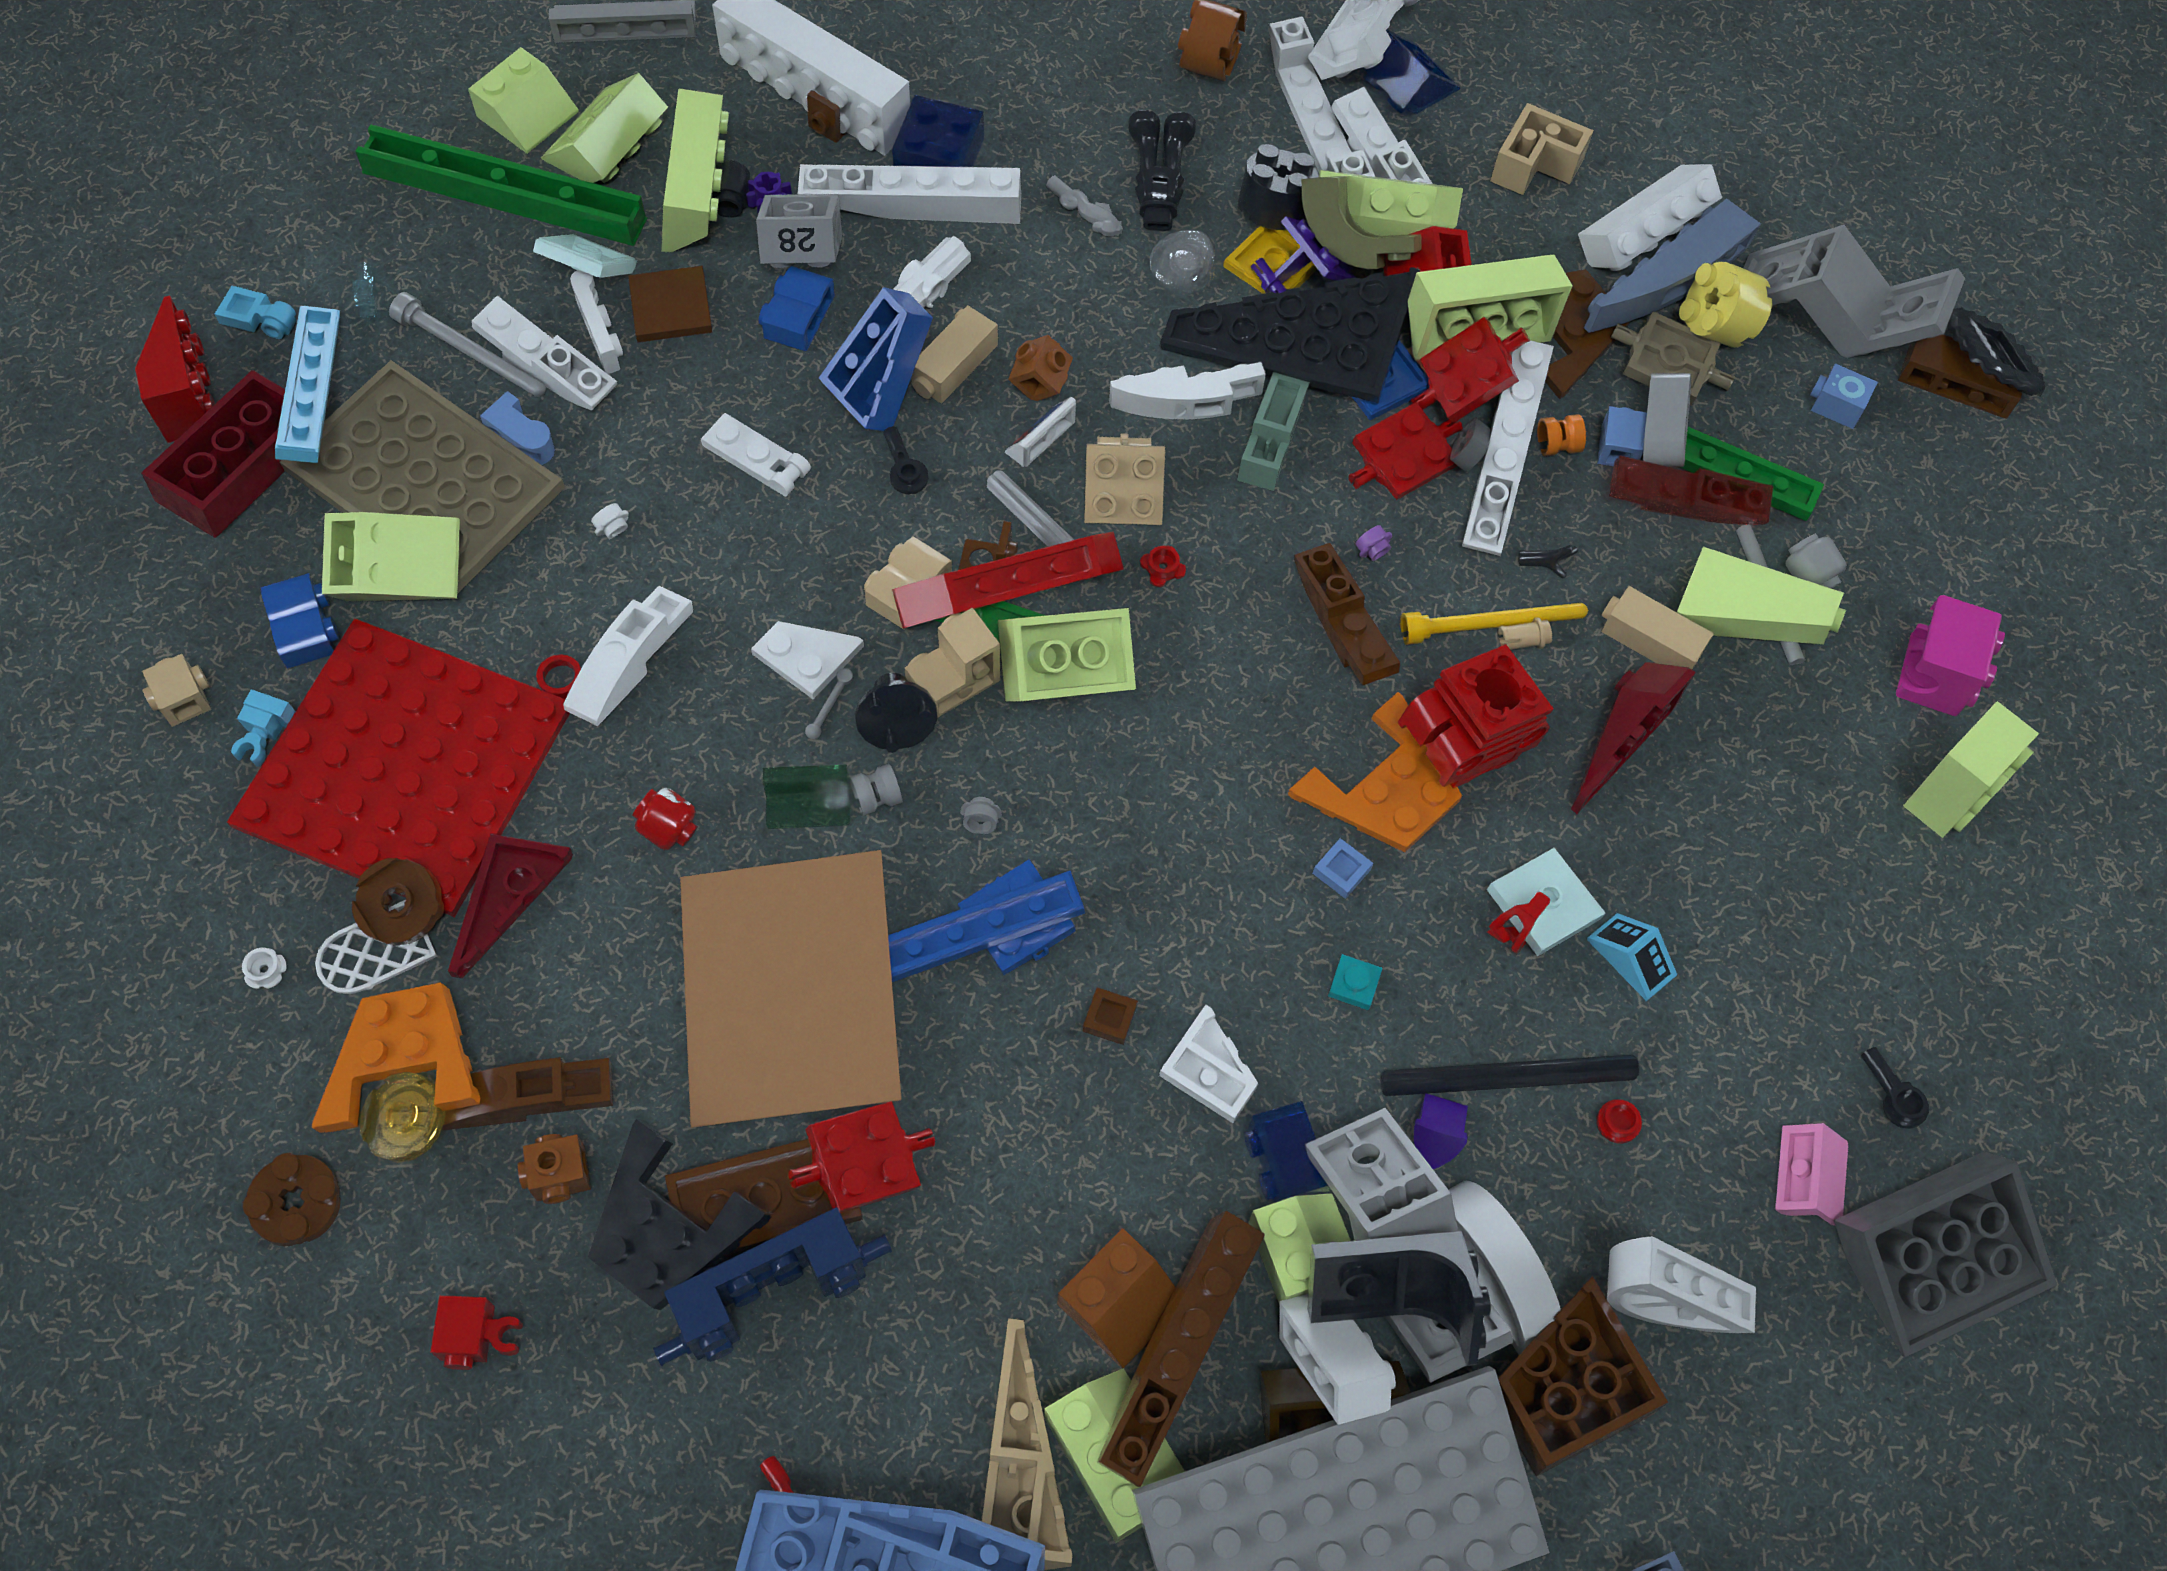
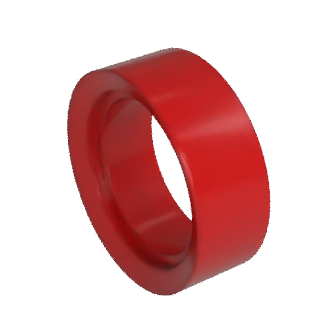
[536,654,581,699]

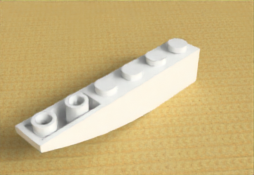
[797,164,1021,224]
[1462,340,1554,556]

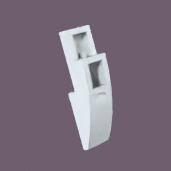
[1331,87,1432,184]
[472,296,617,410]
[1109,362,1266,419]
[563,586,693,726]

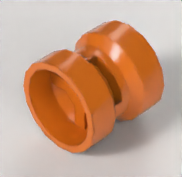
[1537,414,1586,456]

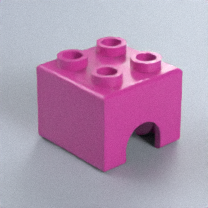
[1896,595,2005,716]

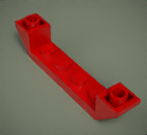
[892,531,1124,629]

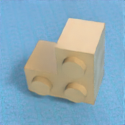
[1491,103,1594,195]
[905,608,1000,717]

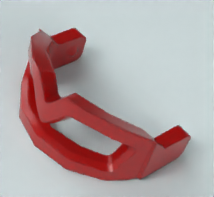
[1487,892,1550,955]

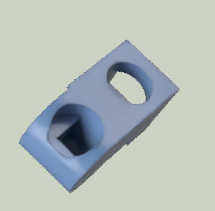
[480,391,555,465]

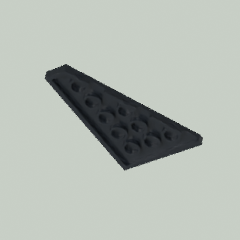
[1160,267,1420,403]

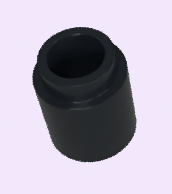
[712,160,750,218]

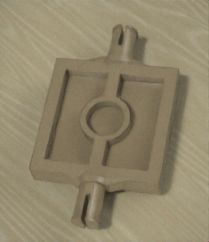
[1611,311,1735,406]

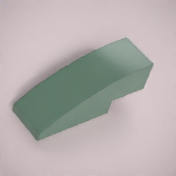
[1237,372,1310,491]

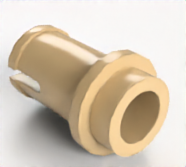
[1498,617,1552,650]

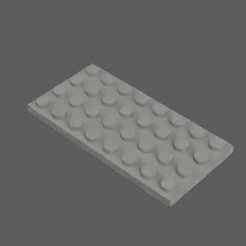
[1132,1366,1550,1571]

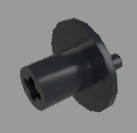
[855,673,938,753]

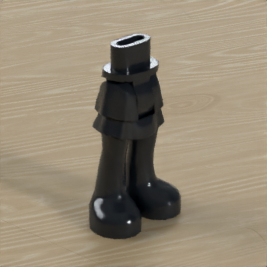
[1128,110,1196,231]

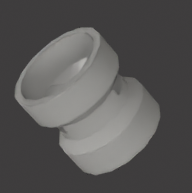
[849,764,903,816]

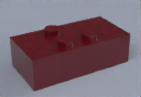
[141,370,285,538]

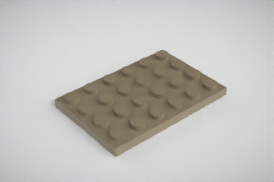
[280,360,565,594]

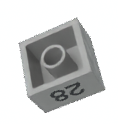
[756,194,842,268]

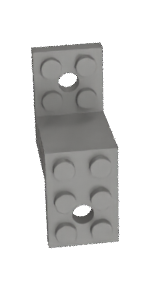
[1743,225,1965,358]
[1305,1108,1513,1383]

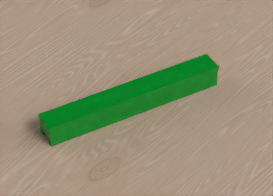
[355,124,648,246]

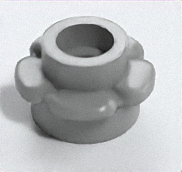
[960,797,1002,834]

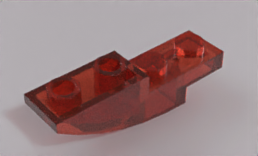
[1609,455,1773,525]

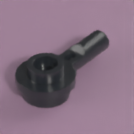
[883,426,929,495]
[1861,1047,1929,1129]

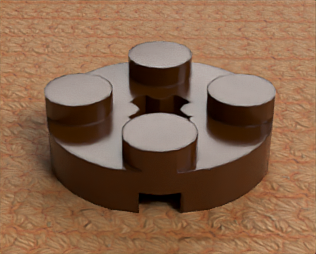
[352,858,444,946]
[243,1153,341,1247]

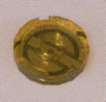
[360,1072,446,1163]

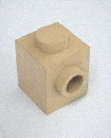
[142,654,211,727]

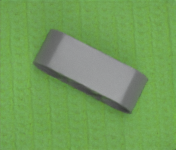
[1643,373,1691,467]

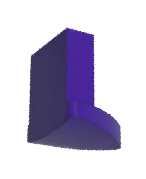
[1414,1093,1468,1170]

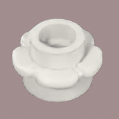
[591,503,629,539]
[242,948,286,989]

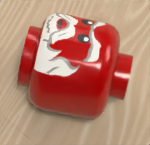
[632,788,698,850]

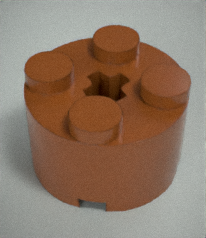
[1178,0,1247,81]

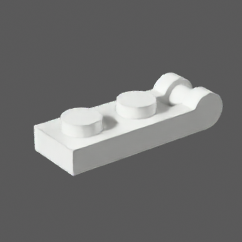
[570,270,623,374]
[701,413,811,497]

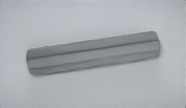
[987,470,1074,547]

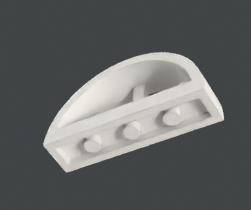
[1449,1181,1561,1355]
[1607,1236,1756,1333]

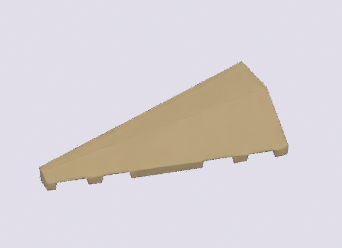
[982,1318,1072,1570]

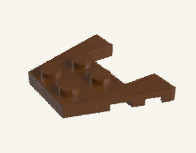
[1545,269,1630,399]

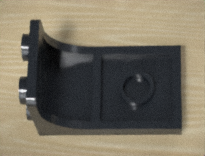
[1307,1231,1491,1366]

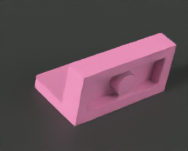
[1775,1123,1848,1225]

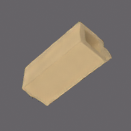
[911,306,998,404]
[1602,586,1714,669]

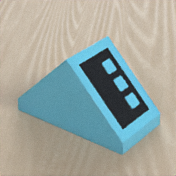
[1587,913,1677,1001]

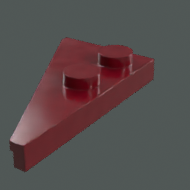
[448,834,573,979]

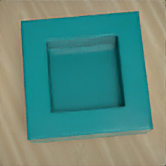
[1328,954,1383,1010]

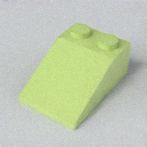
[998,608,1136,701]

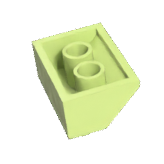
[541,73,668,183]
[1044,1368,1185,1543]

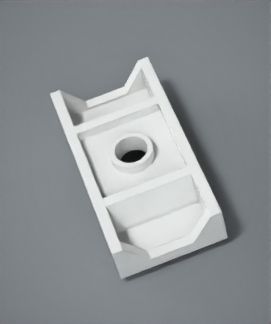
[1308,0,1419,80]

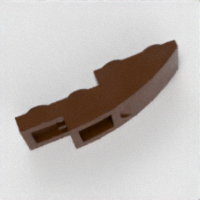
[1294,543,1400,686]
[434,1057,613,1131]

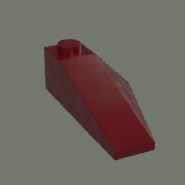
[1571,662,1696,814]

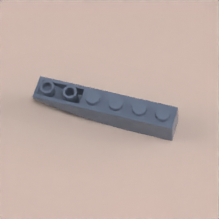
[1584,198,1761,333]

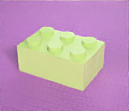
[1903,701,2039,838]

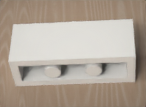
[1279,1294,1396,1425]

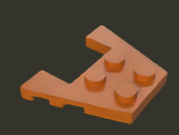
[1288,692,1463,852]
[312,982,480,1133]

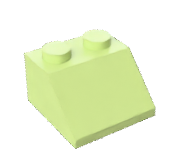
[468,47,579,154]
[1248,1193,1351,1305]

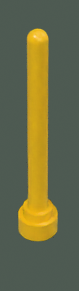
[1400,603,1588,645]

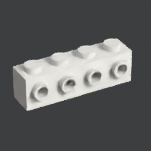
[1578,164,1722,271]

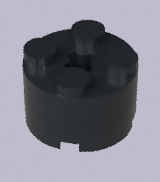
[1238,144,1318,230]

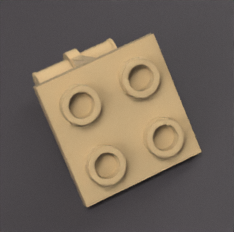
[1084,434,1165,525]

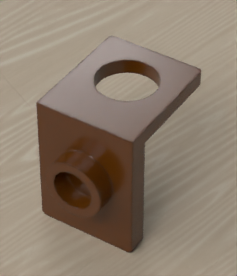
[807,90,845,143]
[958,521,1018,570]

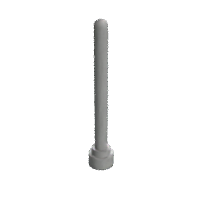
[389,292,546,397]

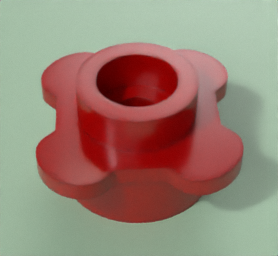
[1140,546,1186,587]

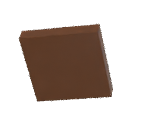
[628,265,713,343]

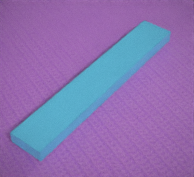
[275,306,340,463]

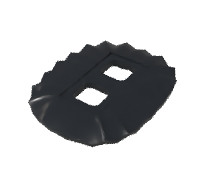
[1948,307,2046,397]

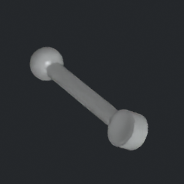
[805,668,853,739]

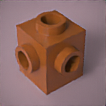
[1008,335,1073,401]
[518,1134,591,1204]

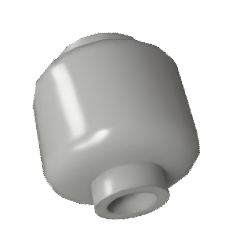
[1786,533,1847,589]

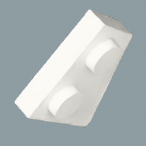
[751,621,864,699]
[1159,1005,1258,1123]

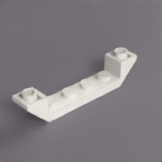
[1269,17,1375,177]

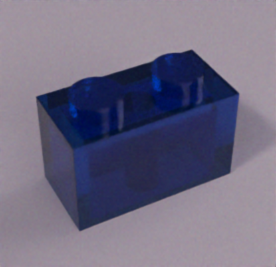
[1244,1101,1330,1203]

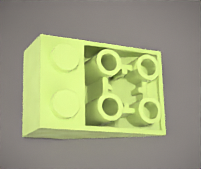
[322,512,460,601]

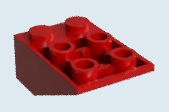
[135,296,215,443]

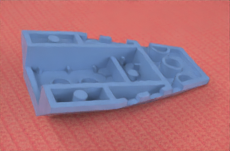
[735,1489,1045,1571]

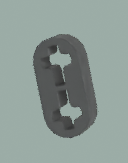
[1450,417,1491,472]

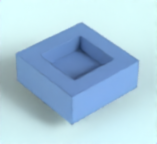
[1312,838,1373,899]

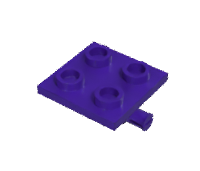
[1251,216,1356,293]

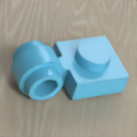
[215,286,296,339]

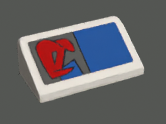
[1005,397,1076,467]

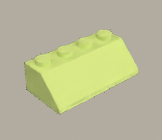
[661,89,729,252]
[1408,254,1573,360]

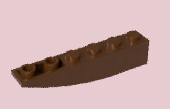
[1097,1211,1265,1487]

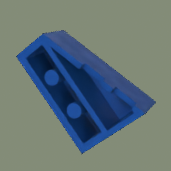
[819,287,933,431]

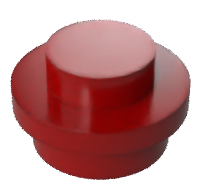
[1597,1099,1642,1144]

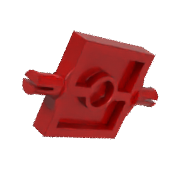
[1411,317,1530,423]
[1348,402,1463,500]
[788,1101,935,1213]

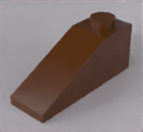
[1898,334,2022,419]

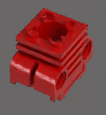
[1398,644,1554,789]

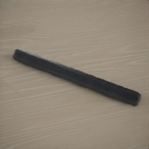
[1380,1055,1639,1096]

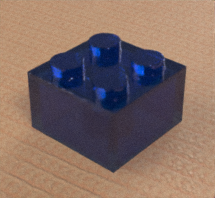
[892,95,984,167]

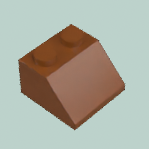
[1057,1228,1176,1369]

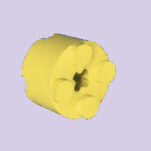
[1679,262,1772,348]

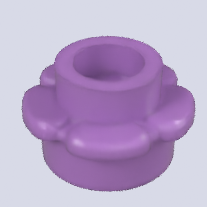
[1355,525,1392,561]

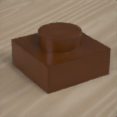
[1083,987,1138,1045]

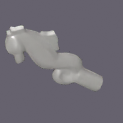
[1046,175,1123,237]

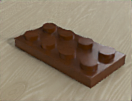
[665,1139,863,1257]

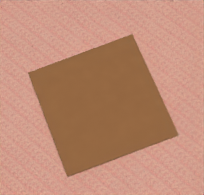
[680,850,902,1128]

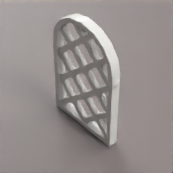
[315,900,438,994]

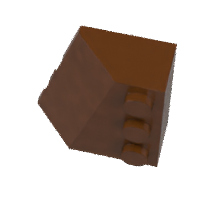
[1498,1276,1668,1477]

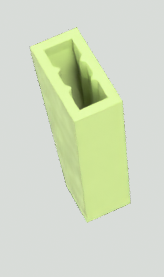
[1677,547,1846,644]

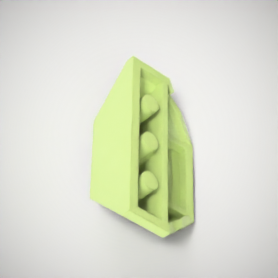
[1319,170,1463,236]

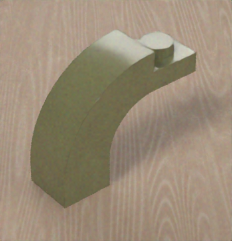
[1301,176,1422,269]

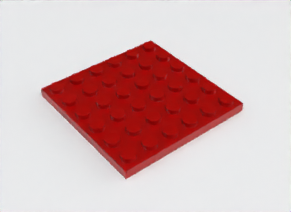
[227,618,570,917]

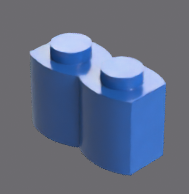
[759,266,835,351]
[261,573,339,669]

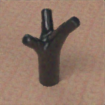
[1519,545,1578,579]

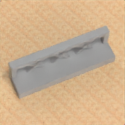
[549,0,696,43]

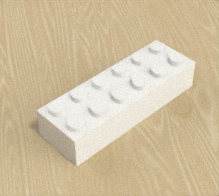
[712,0,912,156]

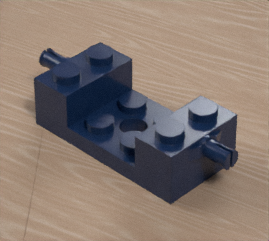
[653,1207,892,1366]

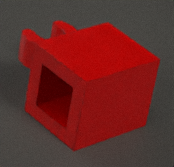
[430,1295,523,1370]

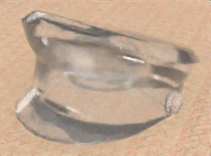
[1149,230,1216,294]

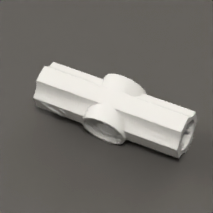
[894,236,971,308]

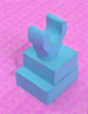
[231,689,296,767]

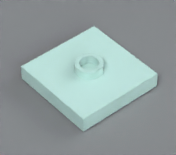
[533,234,637,278]
[1487,848,1606,956]

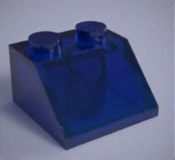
[1362,29,1460,114]

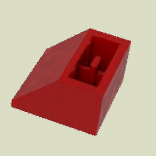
[1383,226,1472,312]

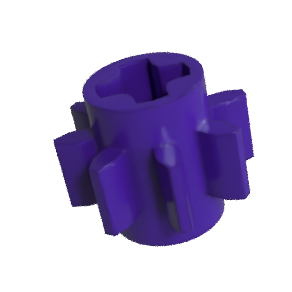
[746,172,792,213]

